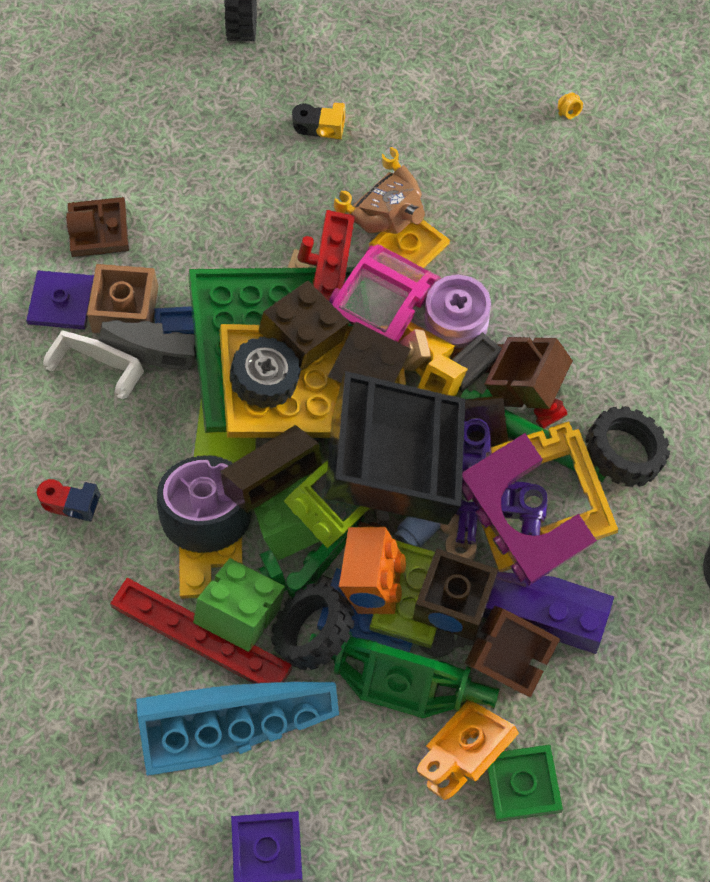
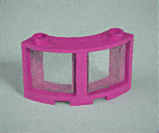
[329,244,441,342]

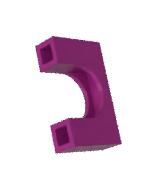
[461,433,597,586]

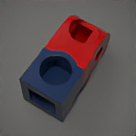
[37,479,101,522]

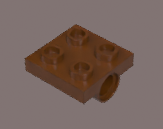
[66,197,129,257]

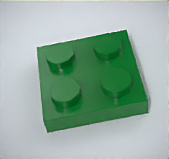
[487,744,563,822]

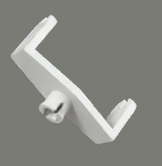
[43,330,144,399]

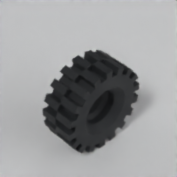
[224,0,257,41]

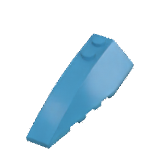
[136,682,339,776]

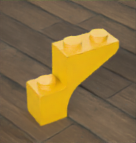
[400,322,468,396]

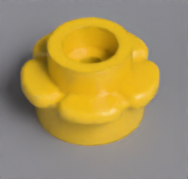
[557,92,583,119]

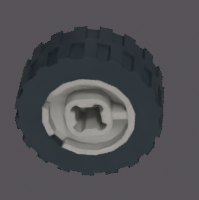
[229,337,301,408]

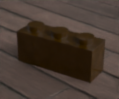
[220,425,322,513]

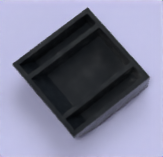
[325,371,465,525]

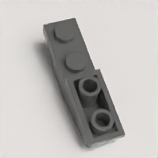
[99,320,197,370]

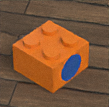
[339,527,406,614]

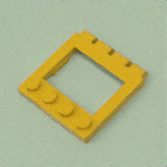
[472,421,618,572]

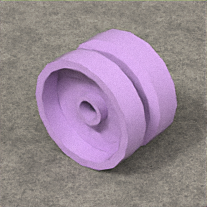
[424,274,491,348]

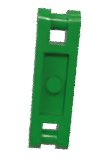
[286,504,364,598]

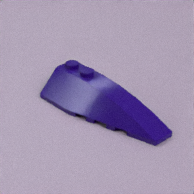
[483,572,615,654]

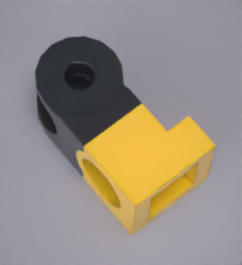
[292,103,346,139]

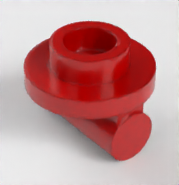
[534,399,568,428]

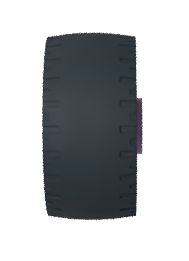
[157,455,252,553]

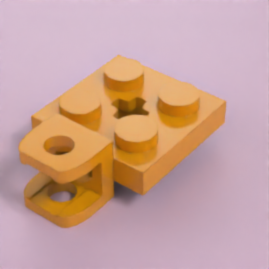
[417,700,519,800]

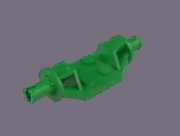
[309,631,500,718]

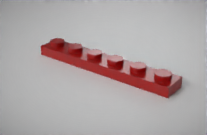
[110,578,292,684]

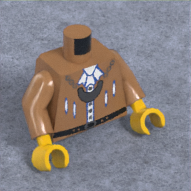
[334,147,425,234]

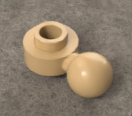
[439,514,477,560]

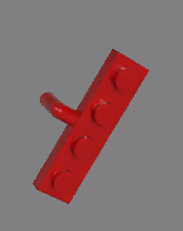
[297,210,355,301]

